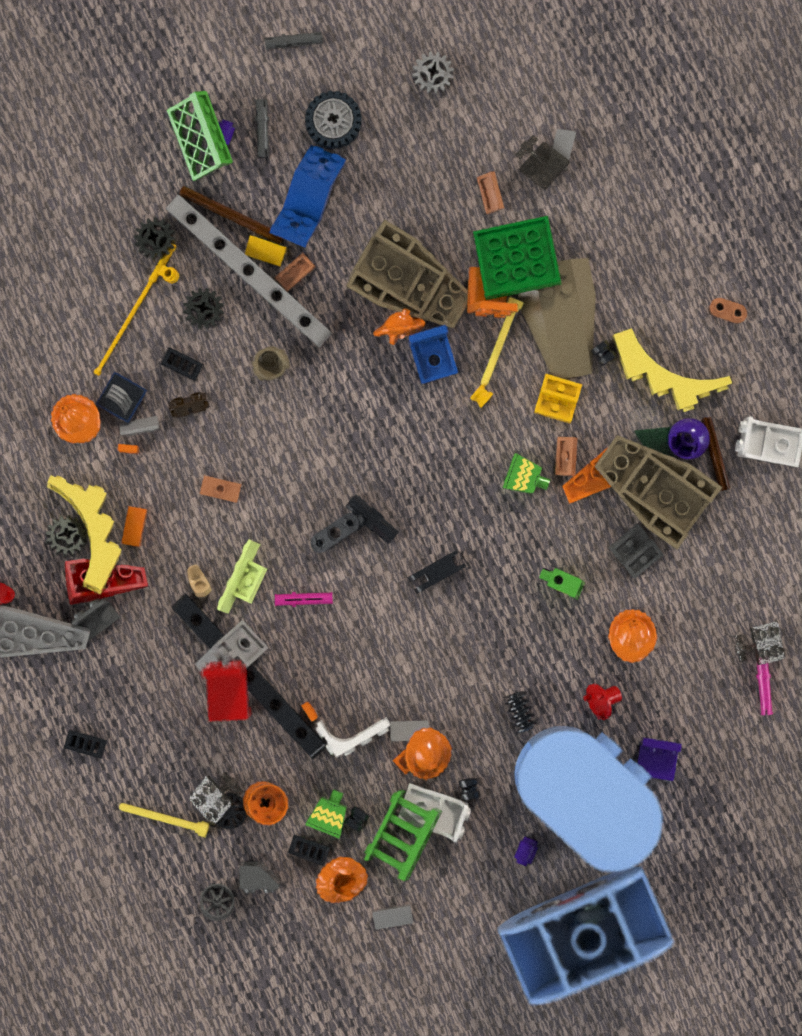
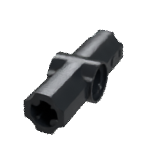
[345,494,399,544]

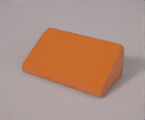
[121,506,147,547]

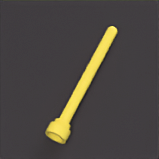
[481,297,524,386]
[119,803,210,838]

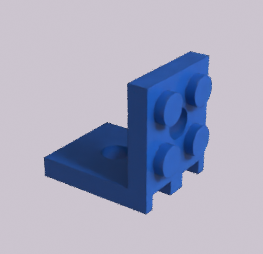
[408,325,458,384]

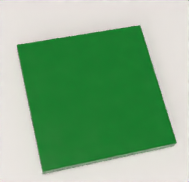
[473,216,562,300]

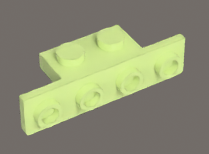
[217,539,267,614]

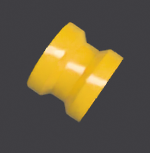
[470,384,493,408]

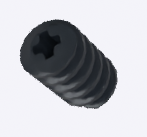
[503,691,537,734]

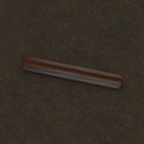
[701,417,730,491]

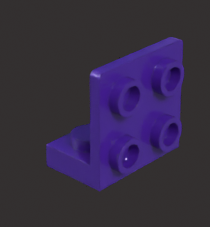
[637,737,682,781]

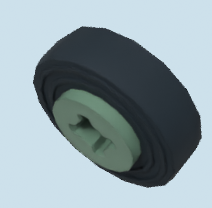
[573,903,610,923]

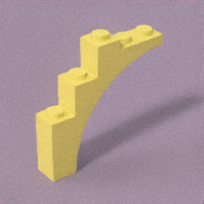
[612,328,732,412]
[47,475,122,595]

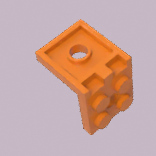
[467,267,518,318]

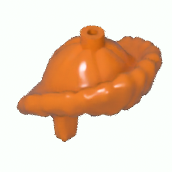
[373,308,426,345]
[51,394,101,443]
[608,609,657,663]
[405,727,452,780]
[316,857,368,903]

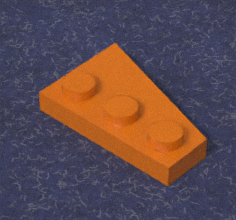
[562,447,611,504]

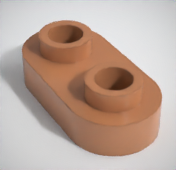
[709,298,747,324]

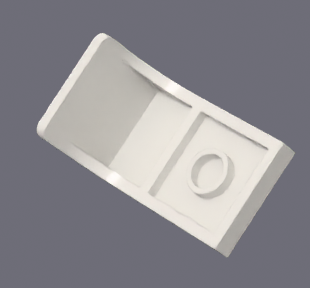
[735,416,802,467]
[316,717,390,757]
[398,783,471,843]

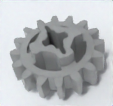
[413,52,454,94]

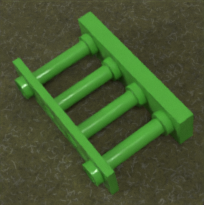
[364,790,443,881]

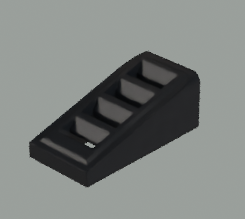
[159,347,203,381]
[64,729,107,759]
[288,834,330,866]

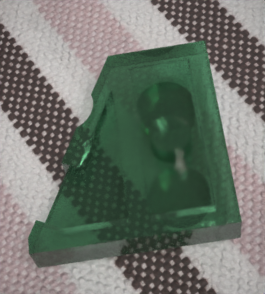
[634,427,675,458]

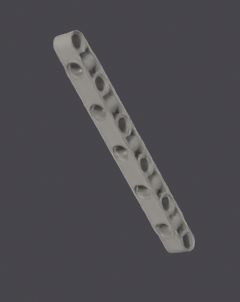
[165,195,332,348]

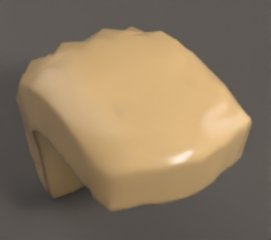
[187,565,212,598]

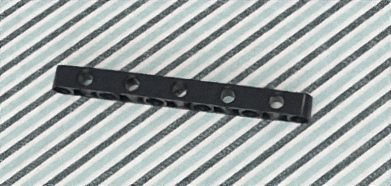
[171,593,327,760]

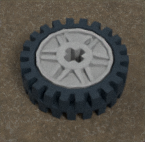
[305,91,362,149]

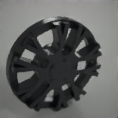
[211,793,247,829]

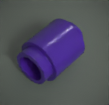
[218,119,235,146]
[514,836,539,867]

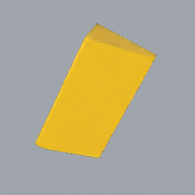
[245,235,287,267]

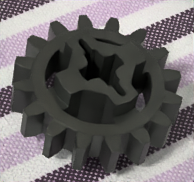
[134,217,176,260]
[183,288,224,329]
[45,515,88,557]

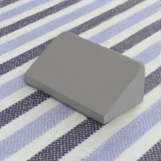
[548,129,576,171]
[120,416,160,437]
[390,720,429,741]
[372,904,413,930]

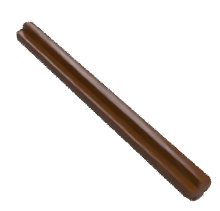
[179,186,283,244]

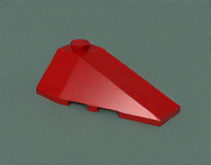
[65,559,148,605]

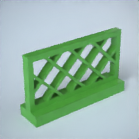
[167,91,233,181]

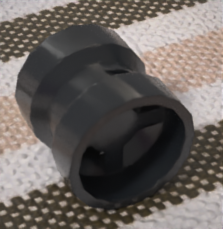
[591,340,617,366]
[458,778,480,800]
[344,806,370,832]

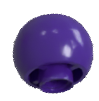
[668,418,710,460]

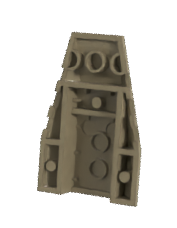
[346,220,468,328]
[518,258,596,379]
[594,435,722,550]

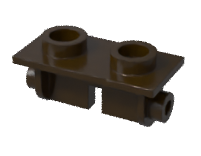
[169,392,209,418]

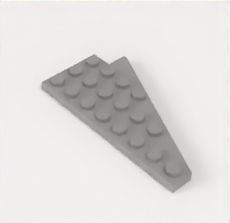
[0,605,91,658]

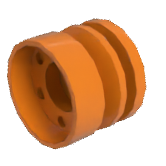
[243,781,288,825]

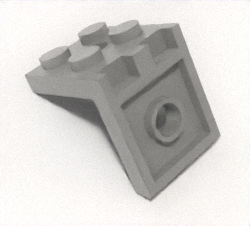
[195,620,268,672]

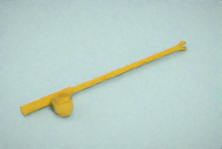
[94,243,179,376]

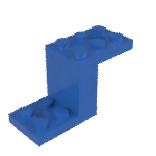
[270,145,346,247]

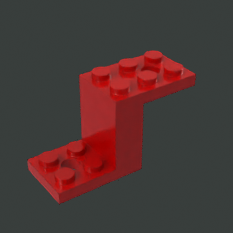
[202,660,252,722]

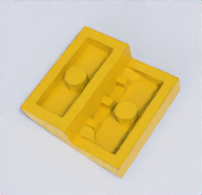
[534,374,582,424]

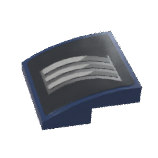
[95,371,148,424]

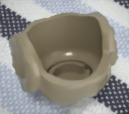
[252,346,290,381]

